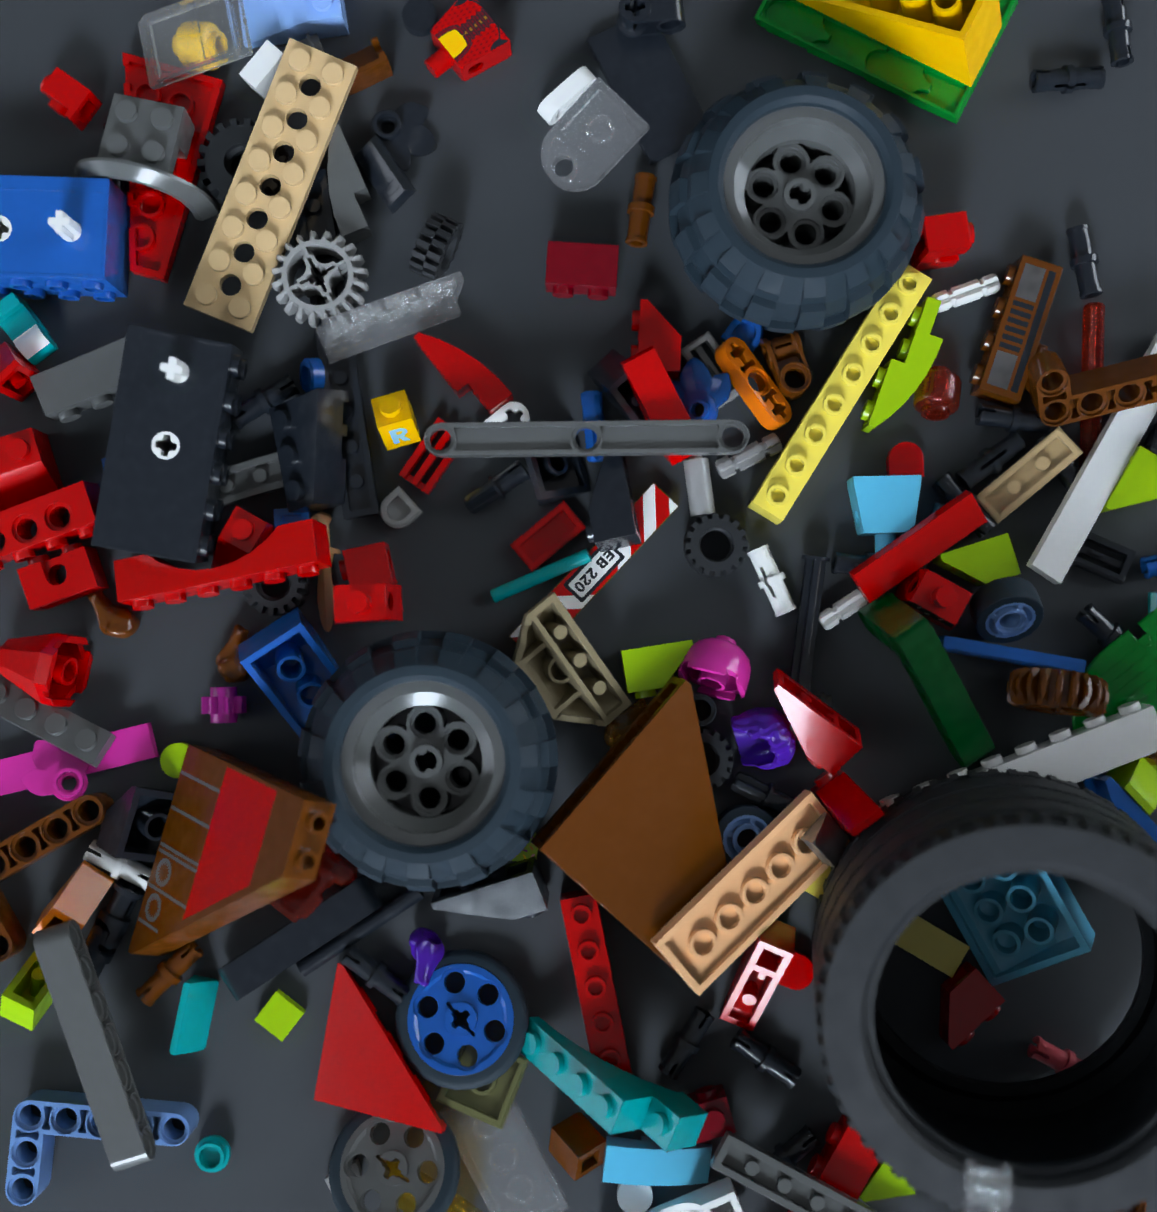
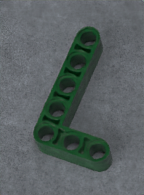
[857,591,995,767]

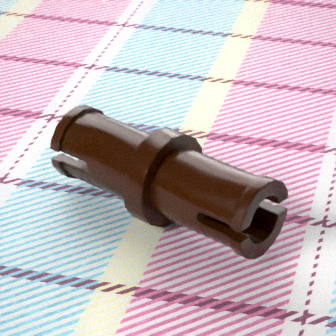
[625,172,657,248]
[135,941,204,1007]

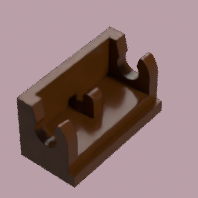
[341,36,393,97]

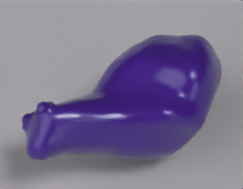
[409,927,445,987]

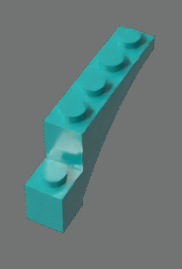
[520,1016,708,1152]

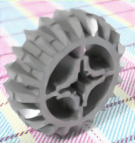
[272,230,369,328]

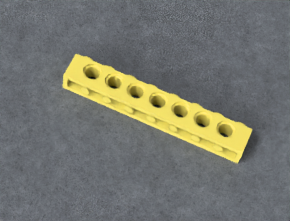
[747,264,932,525]

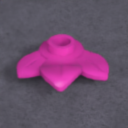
[21,740,90,802]

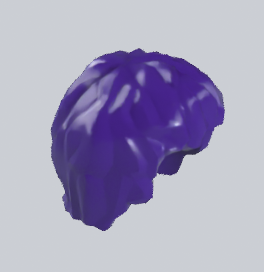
[731,707,796,770]

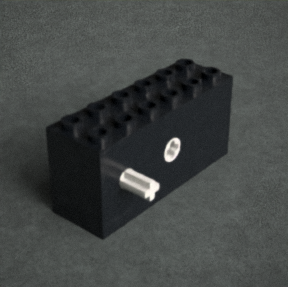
[91,324,248,564]

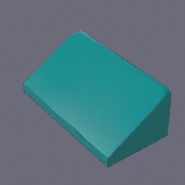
[169,975,219,1055]

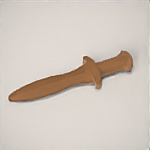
[312,512,341,632]

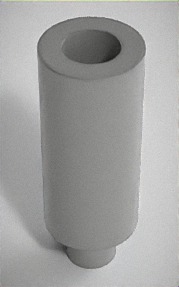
[683,455,716,518]

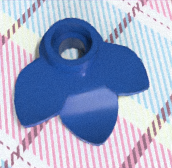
[671,357,731,420]

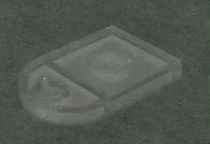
[540,77,650,192]

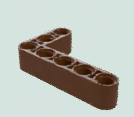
[0,792,114,962]

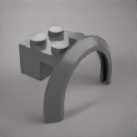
[74,93,219,221]

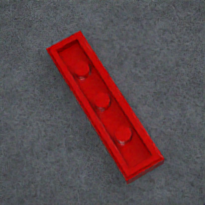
[849,490,987,603]

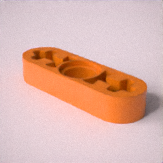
[714,337,792,431]

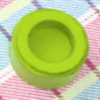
[160,742,188,778]

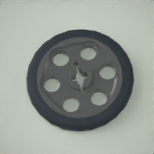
[329,1109,460,1212]

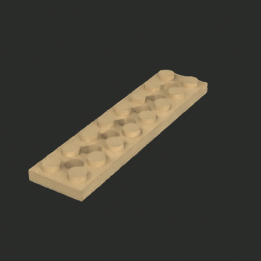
[184,38,358,334]

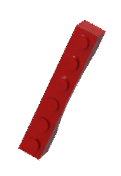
[114,518,332,611]

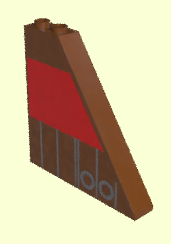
[128,744,336,956]

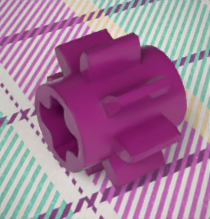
[201,687,247,723]

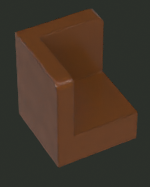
[549,1112,606,1181]

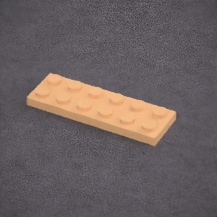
[650,789,850,996]

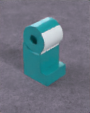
[0,292,58,366]

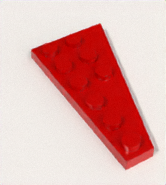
[122,52,226,283]

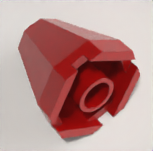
[0,633,93,707]

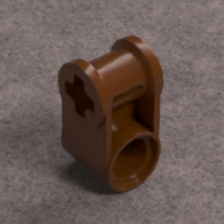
[760,330,811,401]

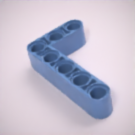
[5,1089,199,1206]

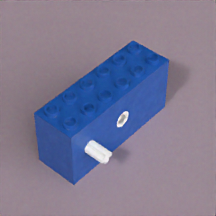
[0,175,131,302]

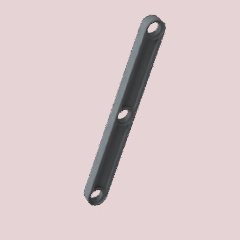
[424,419,750,458]

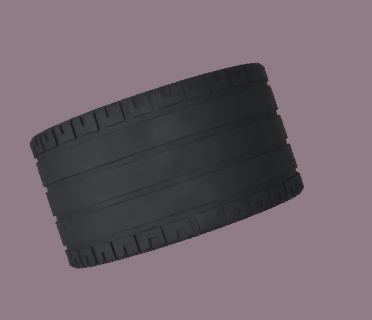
[812,769,1157,1212]

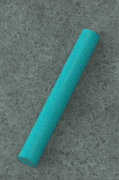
[490,548,592,603]

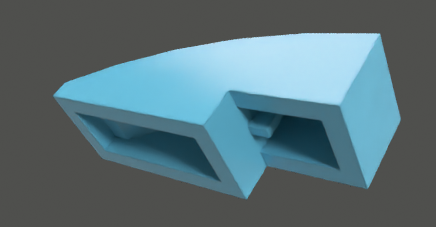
[602,1136,712,1186]

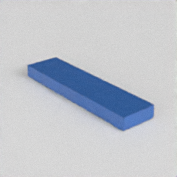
[938,635,1087,673]

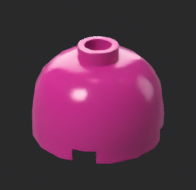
[678,635,751,701]

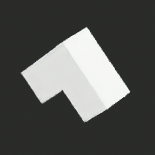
[239,40,283,100]

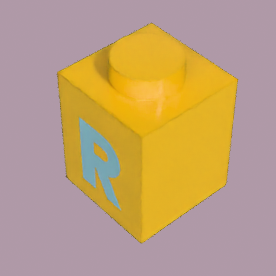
[370,389,421,451]

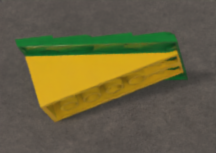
[754,0,1018,124]

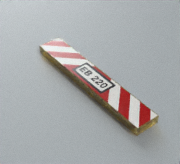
[509,482,679,643]

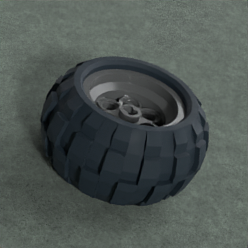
[668,71,925,333]
[298,630,558,891]

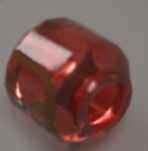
[913,366,962,421]

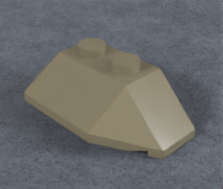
[512,592,632,727]

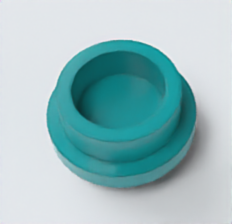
[194,1135,231,1173]

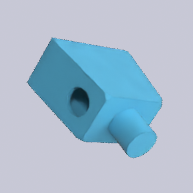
[847,475,921,553]

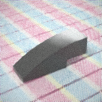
[327,124,373,245]

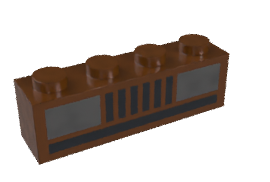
[969,255,1063,407]

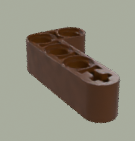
[1028,350,1157,427]

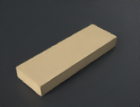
[976,426,1083,524]

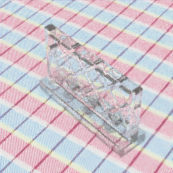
[316,271,464,363]

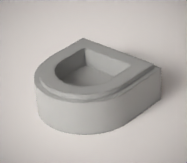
[380,486,423,529]

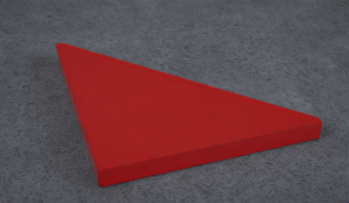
[314,962,447,1134]

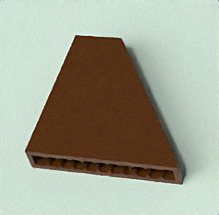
[530,676,727,977]

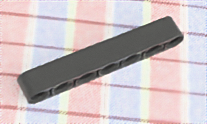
[33,919,156,1172]

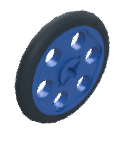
[395,949,529,1090]

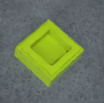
[254,989,306,1041]

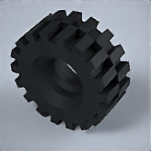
[197,117,290,215]

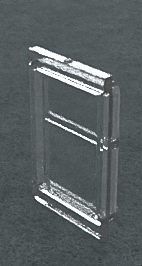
[137,0,253,90]

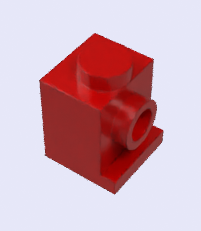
[40,67,102,131]

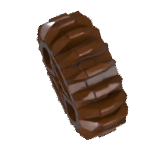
[1006,667,1109,717]

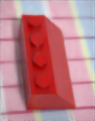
[0,427,64,511]

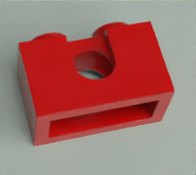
[910,211,975,271]
[16,543,109,611]

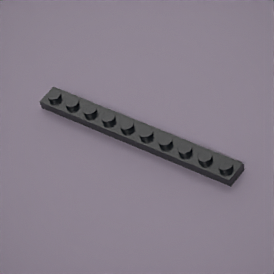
[298,169,380,520]

